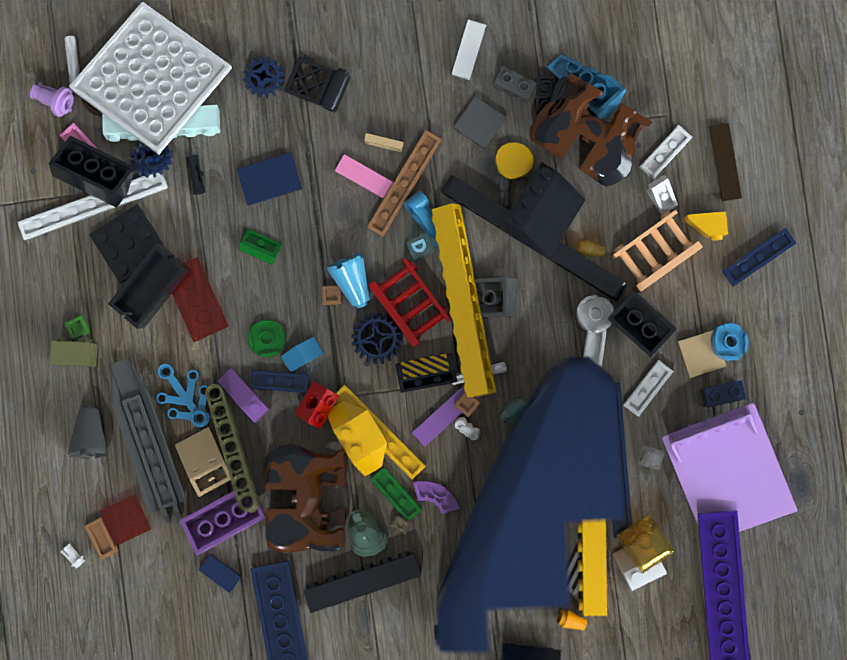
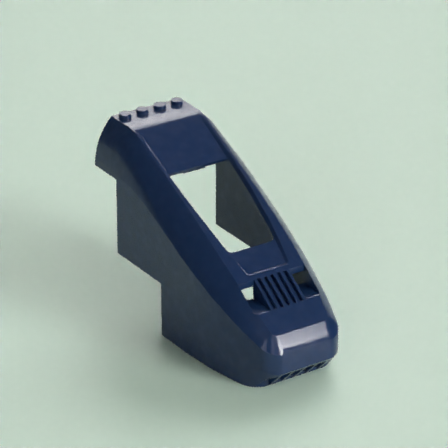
[434,356,623,653]

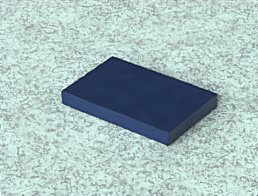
[236,152,302,206]

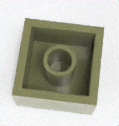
[50,337,98,367]

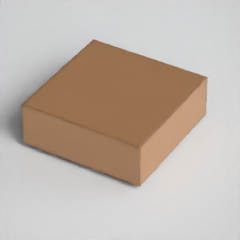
[322,285,342,305]
[453,392,480,418]

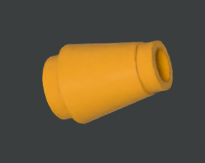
[557,609,587,631]

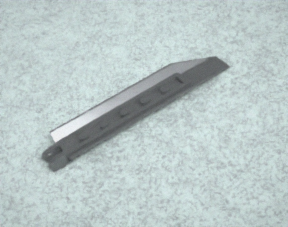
[110,358,187,523]

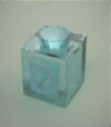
[406,233,437,261]

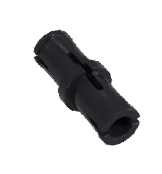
[186,155,206,195]

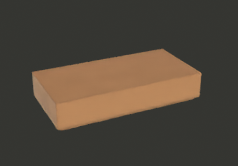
[84,517,119,560]

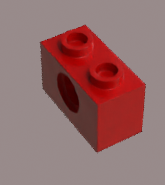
[294,381,339,429]

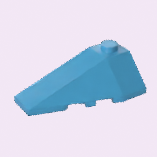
[547,54,626,120]

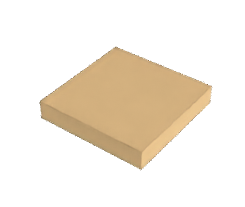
[677,330,726,378]

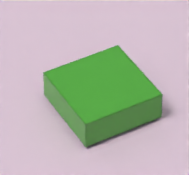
[64,315,91,340]

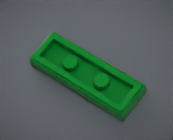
[370,466,422,522]

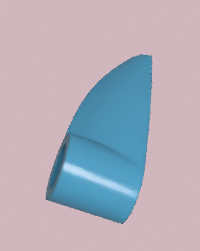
[404,191,438,245]

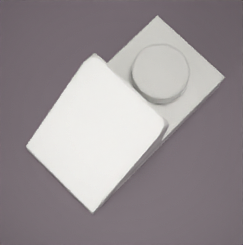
[647,175,678,215]

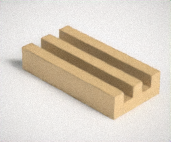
[364,133,404,153]

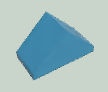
[281,337,324,373]

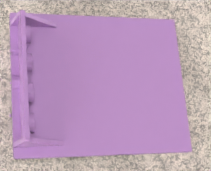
[662,403,798,532]

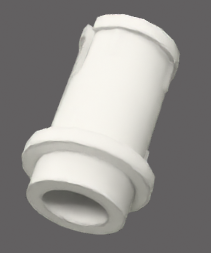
[61,544,85,569]

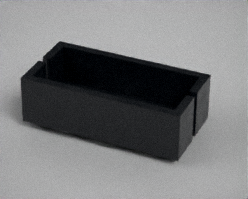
[108,244,191,329]

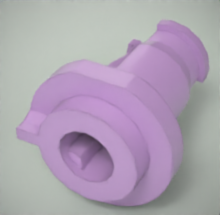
[30,82,74,117]

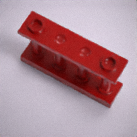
[368,258,451,348]

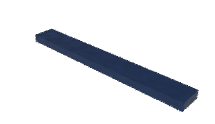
[612,383,633,538]

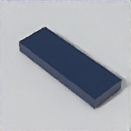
[251,370,310,393]

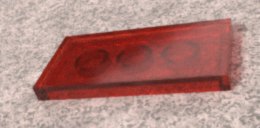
[172,257,229,343]

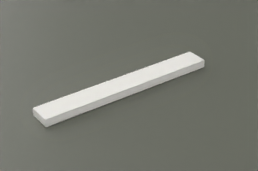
[17,173,168,240]

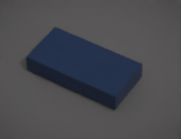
[199,554,242,593]

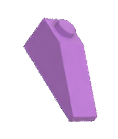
[218,368,271,423]

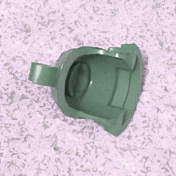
[348,509,388,558]

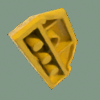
[328,401,388,476]

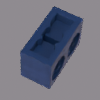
[700,380,746,408]

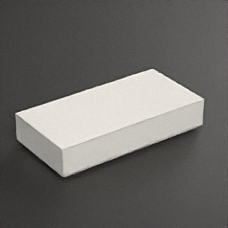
[583,330,607,367]

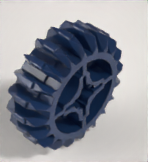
[351,313,403,365]

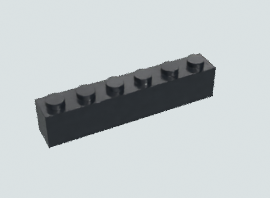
[303,551,421,613]

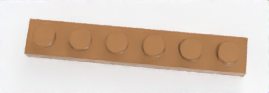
[367,130,442,238]

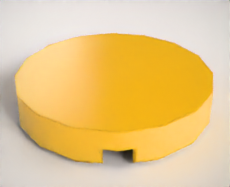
[495,142,534,179]

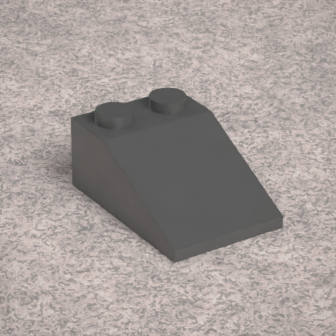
[475,277,517,318]

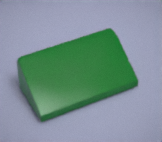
[238,229,282,265]

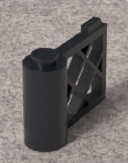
[284,55,351,113]

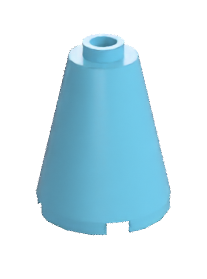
[326,253,370,308]

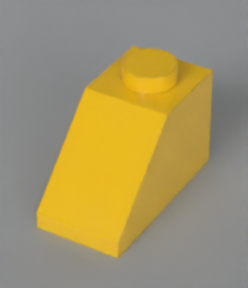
[684,211,728,241]

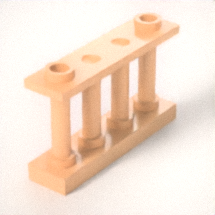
[611,210,703,293]

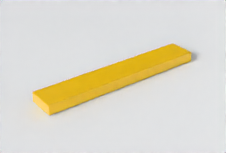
[336,385,426,480]

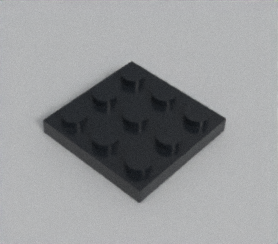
[89,204,165,283]

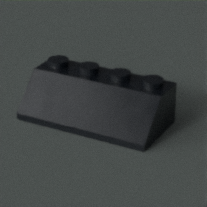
[48,136,135,208]

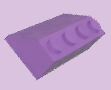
[180,484,266,555]

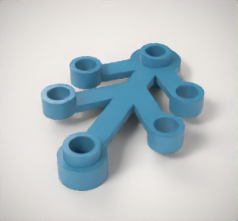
[156,364,210,427]

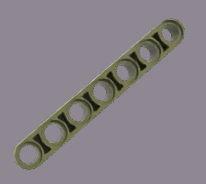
[206,384,259,513]

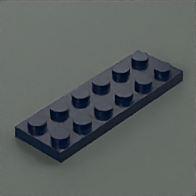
[250,561,308,660]

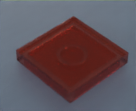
[100,494,152,546]

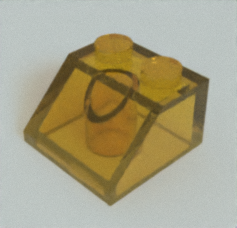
[617,515,675,573]

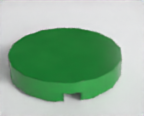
[248,320,286,357]

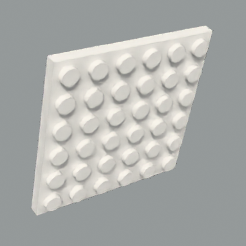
[69,2,232,154]

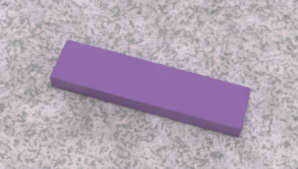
[412,386,480,447]

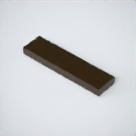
[709,123,742,202]

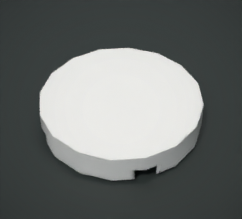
[576,295,614,333]

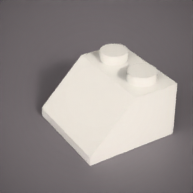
[612,537,667,591]

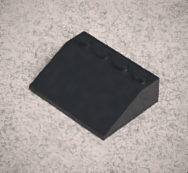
[500,162,585,259]

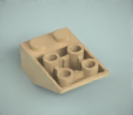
[175,427,231,497]

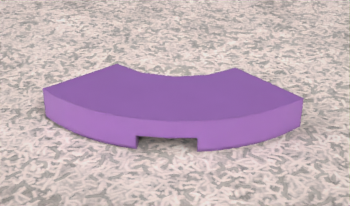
[413,480,460,514]

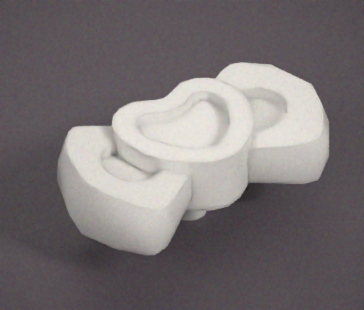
[454,417,481,440]

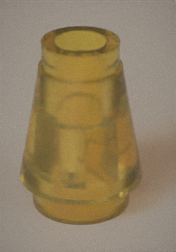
[576,238,606,257]

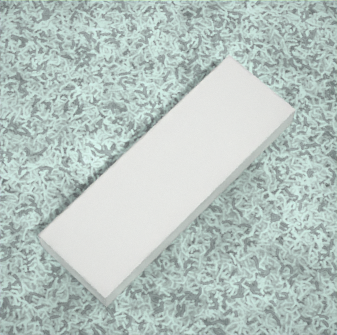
[452,20,486,80]
[640,124,692,179]
[623,360,674,417]

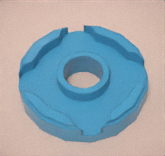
[711,323,749,361]

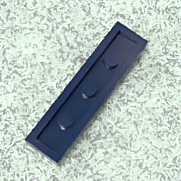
[722,228,797,287]

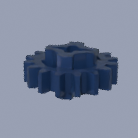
[243,56,285,98]
[130,142,172,178]

